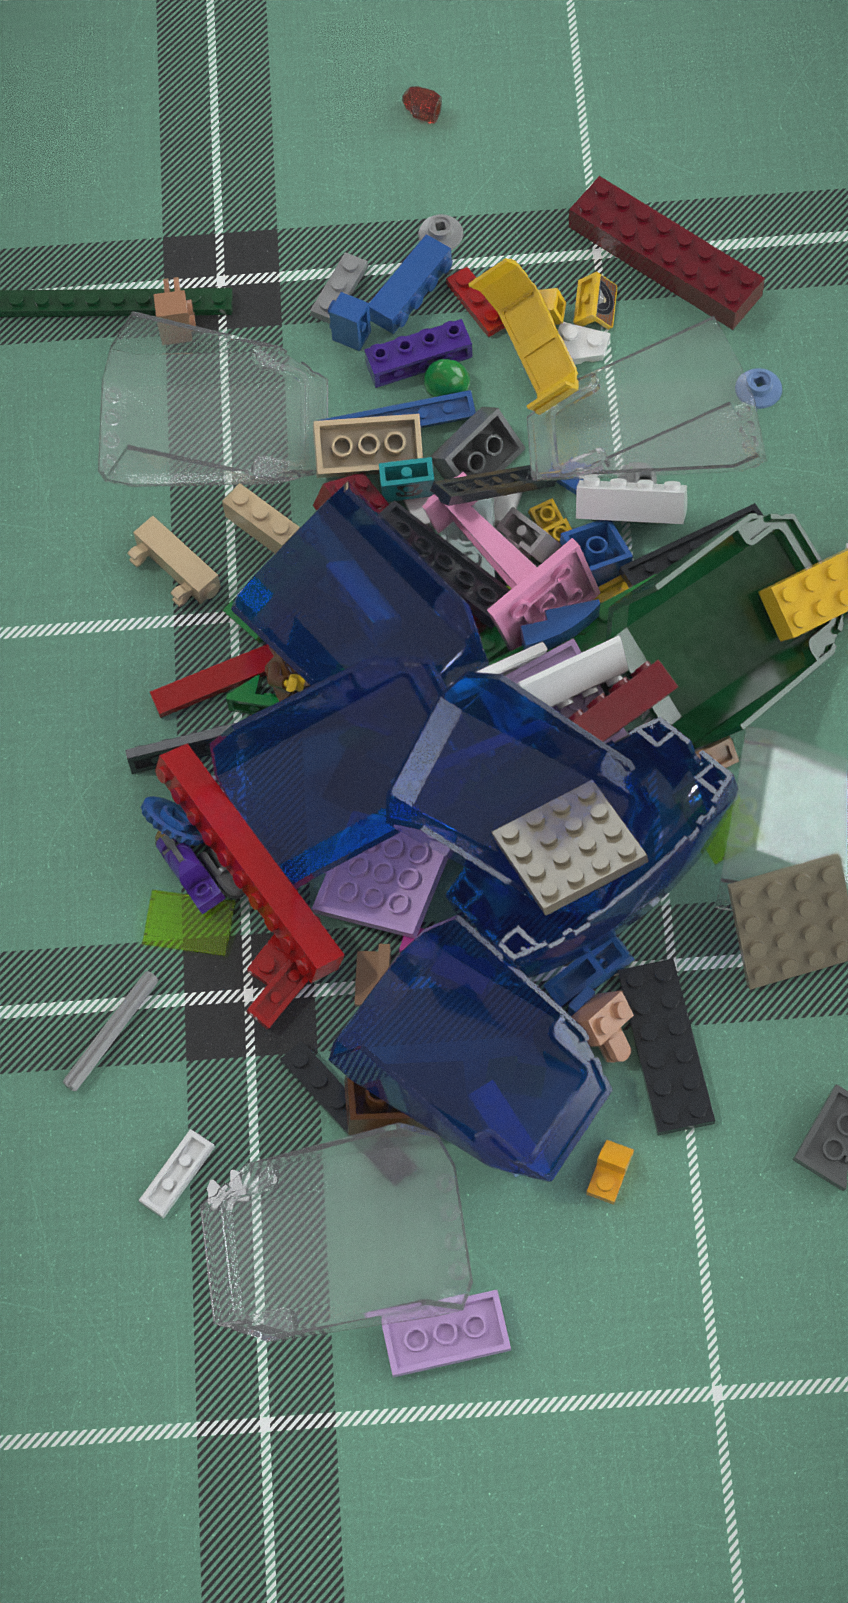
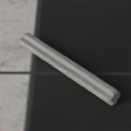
[63,971,158,1091]

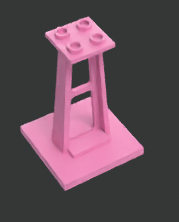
[422,472,601,651]

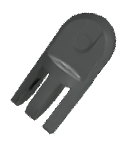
[198,848,245,900]

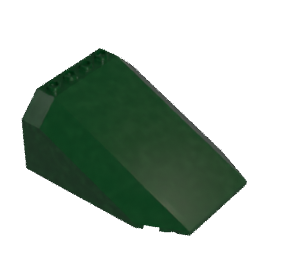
[606,513,848,749]

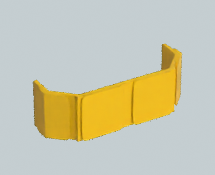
[468,258,579,415]

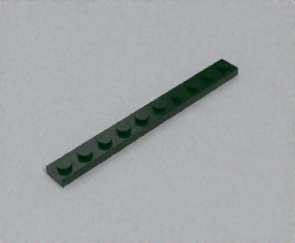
[0,288,233,317]

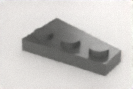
[792,1084,848,1191]

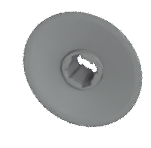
[418,214,463,250]

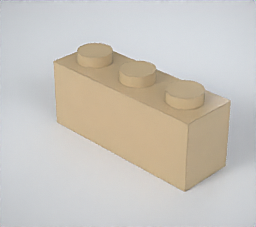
[222,483,301,554]

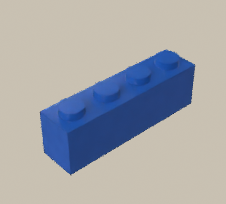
[369,234,453,334]

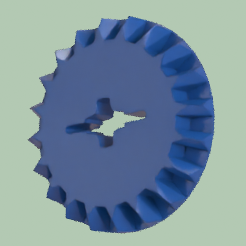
[140,796,204,846]

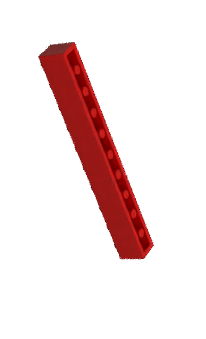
[155,743,344,983]

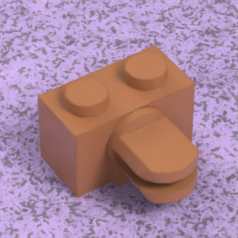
[154,277,196,343]
[564,991,634,1063]

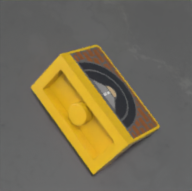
[573,271,617,330]

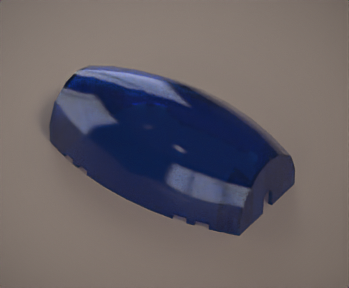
[445,716,739,981]

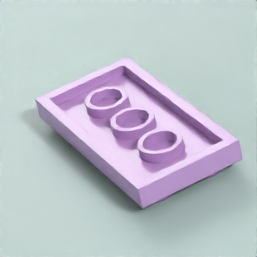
[380,1290,511,1378]

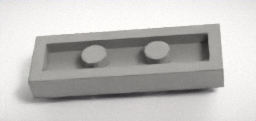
[310,252,368,324]

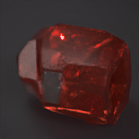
[402,86,442,124]

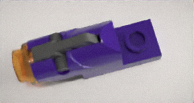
[155,831,226,915]

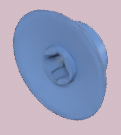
[735,368,782,409]

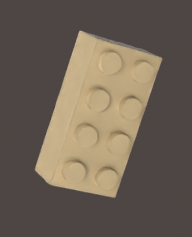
[313,414,423,478]

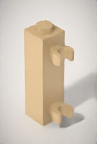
[127,516,221,607]

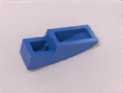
[520,599,600,650]
[544,934,635,1008]

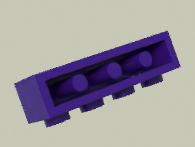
[364,319,473,388]

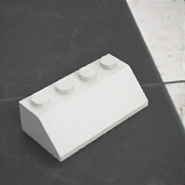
[576,477,687,524]
[510,636,628,721]

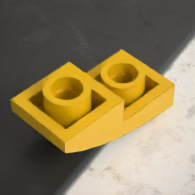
[528,498,572,550]

